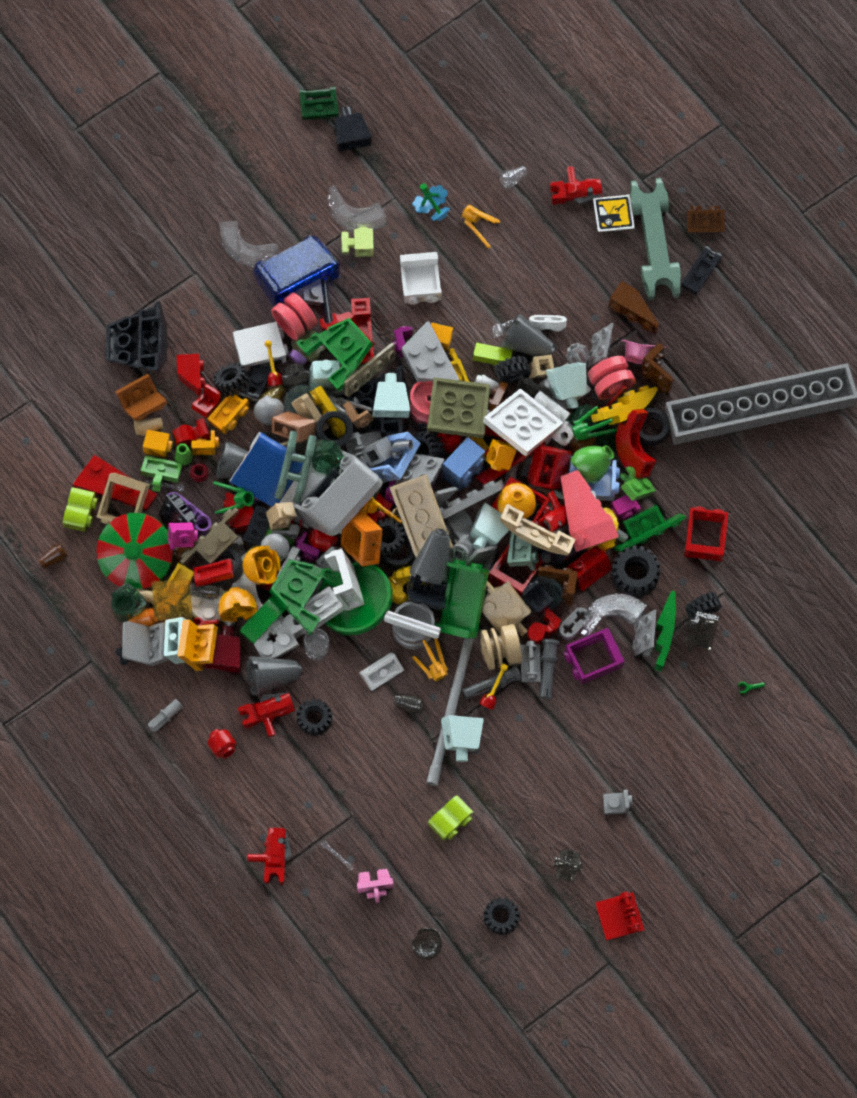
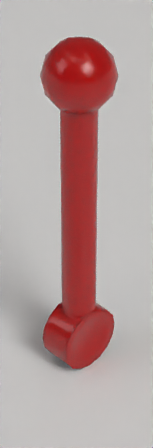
[601,384,627,408]

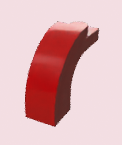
[616,409,656,478]

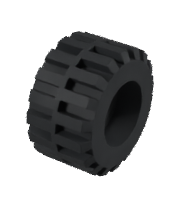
[611,546,661,599]

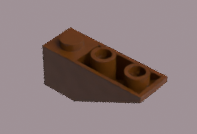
[609,281,659,333]

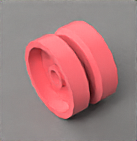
[271,293,318,341]
[587,356,636,400]
[409,381,433,425]

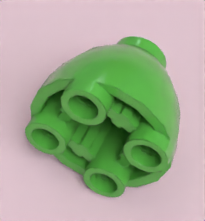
[571,445,614,484]

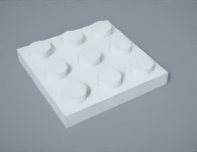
[483,389,563,456]

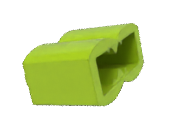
[62,487,98,532]
[428,795,473,841]

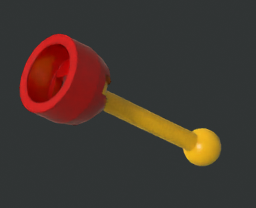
[265,340,283,386]
[479,664,508,710]

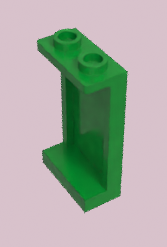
[435,559,489,639]

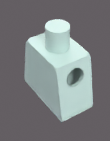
[308,360,342,390]
[546,362,587,409]
[372,373,410,418]
[470,503,510,550]
[441,715,483,762]

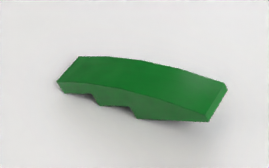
[654,591,676,672]

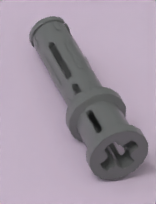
[539,639,559,699]
[462,665,522,700]

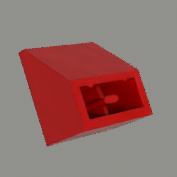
[527,445,572,489]

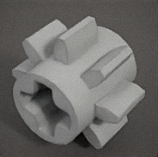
[565,343,590,364]

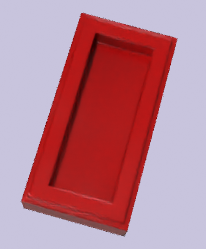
[194,559,234,587]

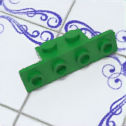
[614,505,686,552]

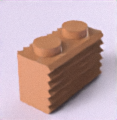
[272,411,315,443]

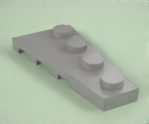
[439,480,504,519]

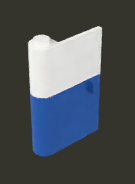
[230,432,335,529]

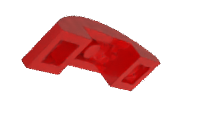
[351,298,374,364]

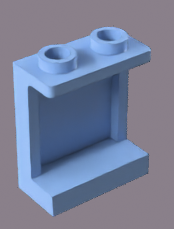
[370,432,421,482]
[569,456,620,501]

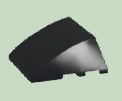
[106,301,167,372]
[348,366,408,435]

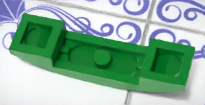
[240,596,286,644]

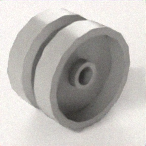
[392,601,435,650]

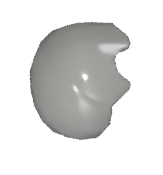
[253,396,284,425]
[261,533,290,561]

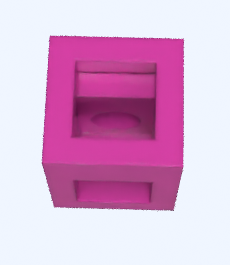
[610,495,641,521]
[168,522,198,549]

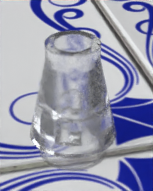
[499,166,527,188]

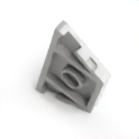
[402,321,459,382]

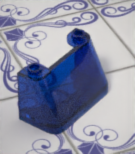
[253,235,340,307]

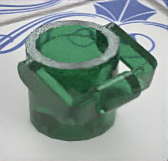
[311,440,344,474]
[111,583,147,622]

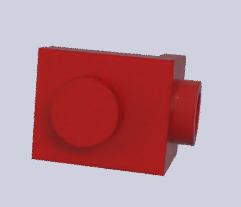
[192,384,221,418]

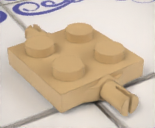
[482,580,531,636]

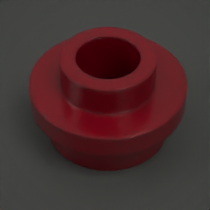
[190,464,209,482]

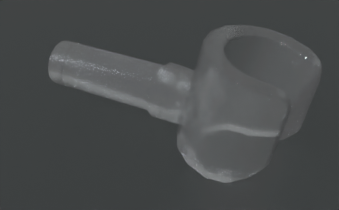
[492,319,514,338]

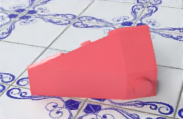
[561,470,619,552]

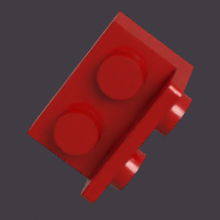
[567,546,612,592]

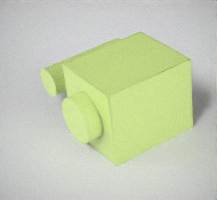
[341,227,373,257]

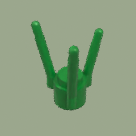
[571,406,617,441]
[213,481,254,515]

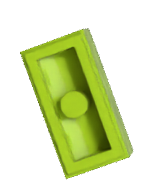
[473,343,513,365]

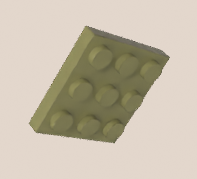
[427,377,490,438]

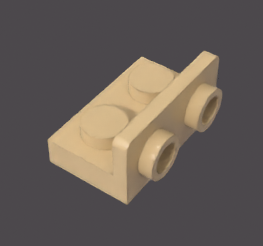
[291,393,329,432]

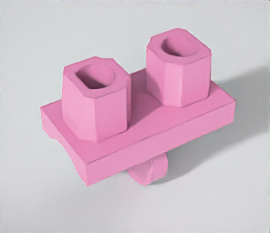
[357,869,393,903]

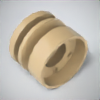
[480,624,522,670]

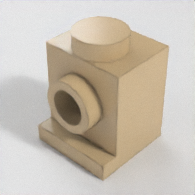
[528,354,554,379]
[266,502,297,530]

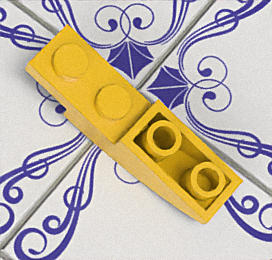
[591,385,657,425]

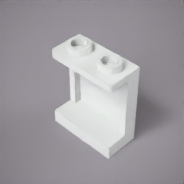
[400,252,442,304]
[233,322,289,372]
[324,549,364,611]

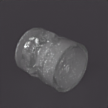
[304,629,329,661]

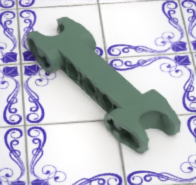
[630,178,681,301]

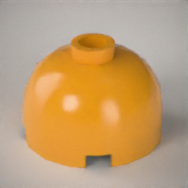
[497,483,536,519]
[242,545,281,585]
[218,587,257,622]

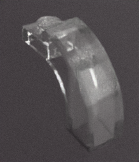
[327,185,387,231]
[219,221,279,267]
[581,594,647,637]

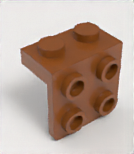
[115,374,167,421]

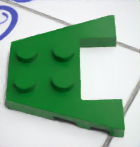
[296,318,373,392]
[270,559,343,635]

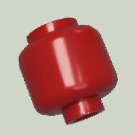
[307,529,337,553]
[207,729,237,759]

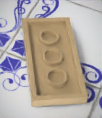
[390,474,453,558]

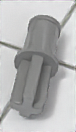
[148,699,183,732]

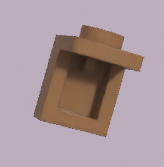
[343,401,374,429]

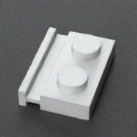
[304,586,345,629]

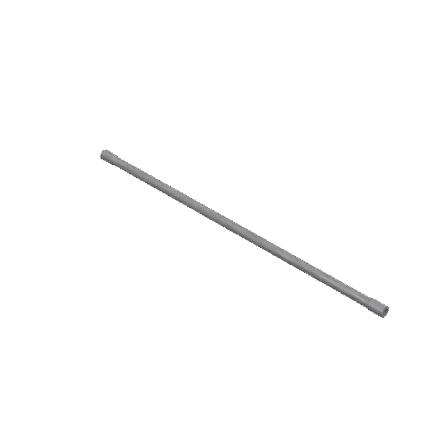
[426,463,519,786]

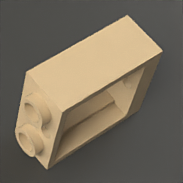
[97,473,150,524]

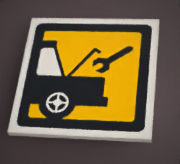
[593,195,635,232]

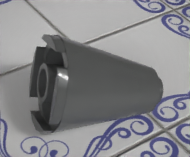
[501,313,555,357]
[216,441,248,479]
[410,528,450,584]
[246,656,302,696]

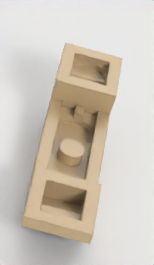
[500,504,575,555]

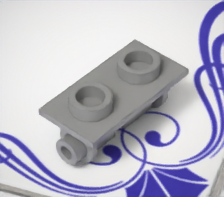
[520,641,541,682]

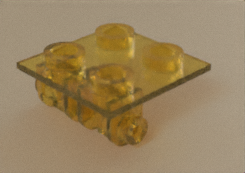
[152,579,193,621]

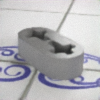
[559,607,590,640]

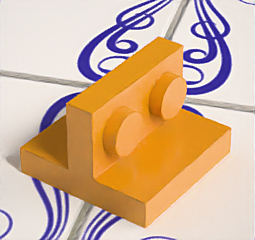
[177,620,218,671]

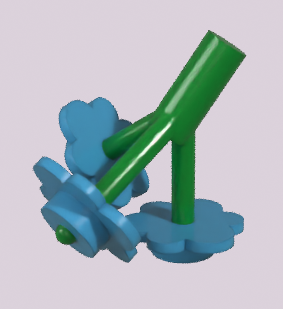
[412,183,450,221]

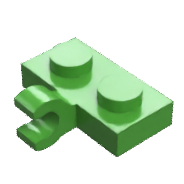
[141,455,182,493]
[619,466,656,501]

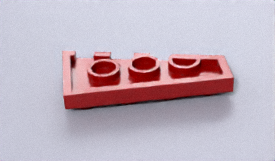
[72,455,157,512]

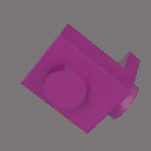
[392,326,413,358]
[294,532,320,563]

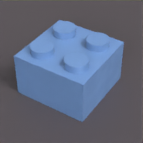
[442,437,485,491]

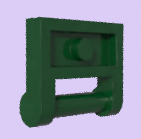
[299,86,338,120]

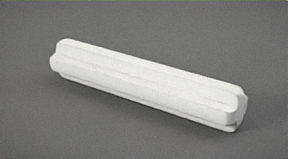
[384,611,441,639]

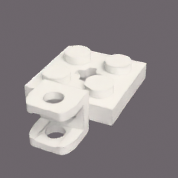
[534,391,574,446]
[254,614,307,659]

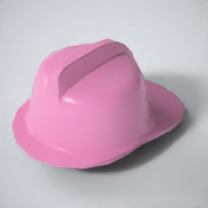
[621,340,666,364]

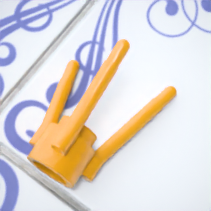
[462,205,500,248]
[361,497,403,523]
[412,638,448,682]

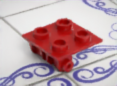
[595,892,645,941]

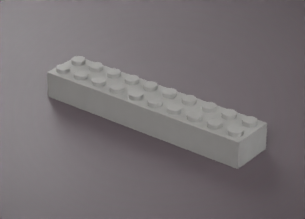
[664,363,857,445]

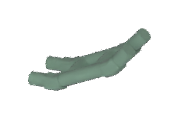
[275,431,316,503]

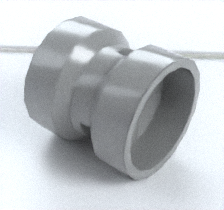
[449,539,473,562]

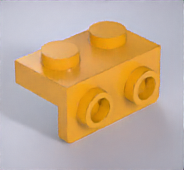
[207,394,249,434]

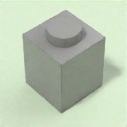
[362,436,392,467]

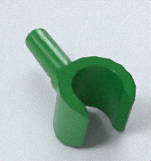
[738,681,765,695]

